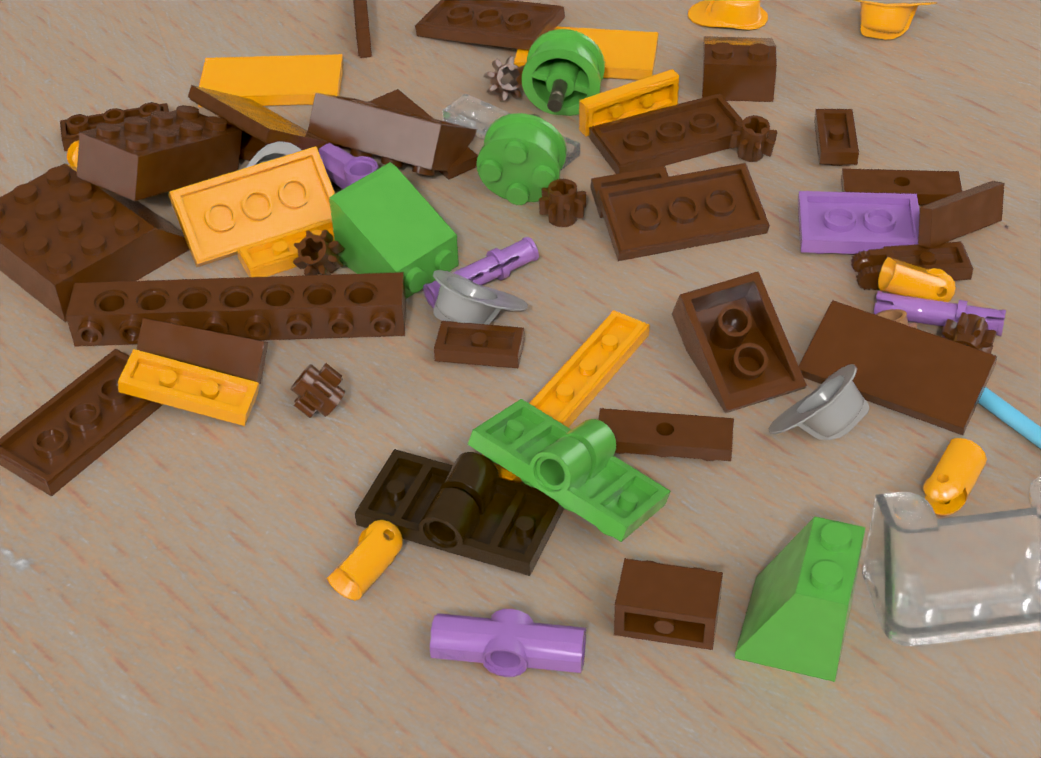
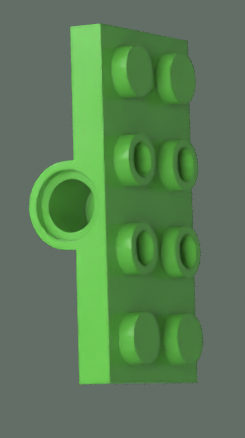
[468,399,671,542]

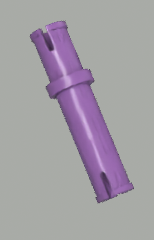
[423,237,539,308]
[874,291,1006,336]

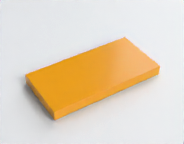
[514,26,659,80]
[198,54,344,108]
[169,146,335,268]

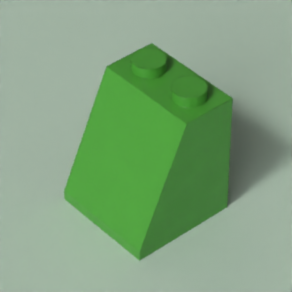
[329,162,459,299]
[735,516,866,682]

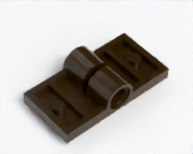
[355,449,564,576]

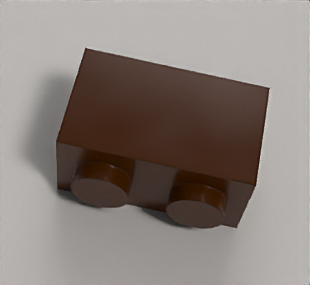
[614,558,723,650]

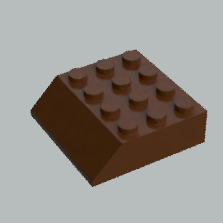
[0,163,190,323]

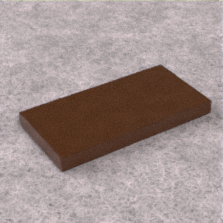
[415,0,565,50]
[188,85,329,152]
[589,93,743,174]
[597,163,770,261]
[799,300,997,435]
[0,349,164,496]

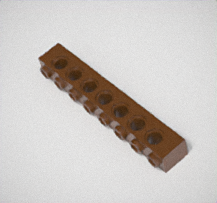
[66,272,406,347]

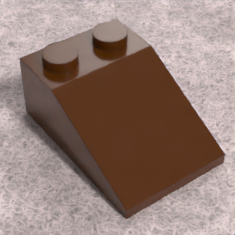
[702,36,777,102]
[672,271,807,413]

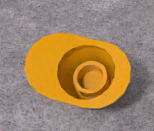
[688,0,768,30]
[853,0,937,40]

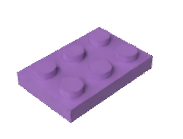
[798,191,920,254]

